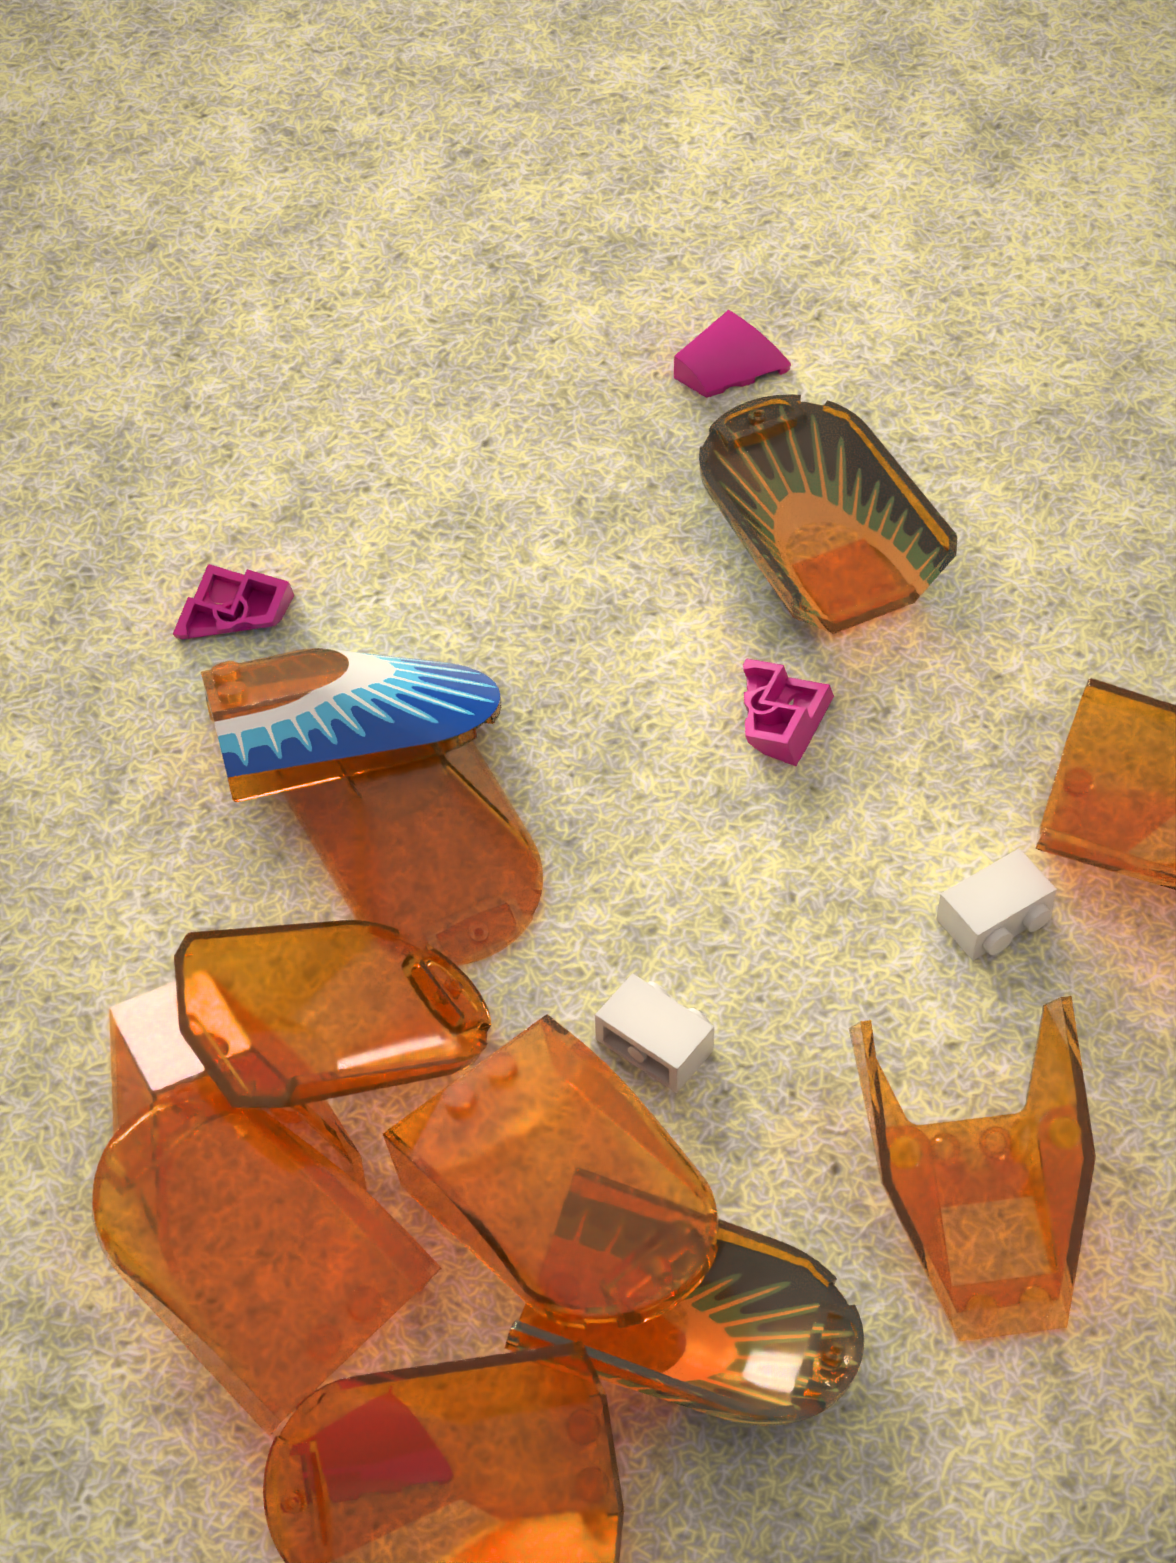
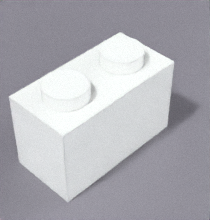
[936,848,1057,961]
[595,973,714,1093]

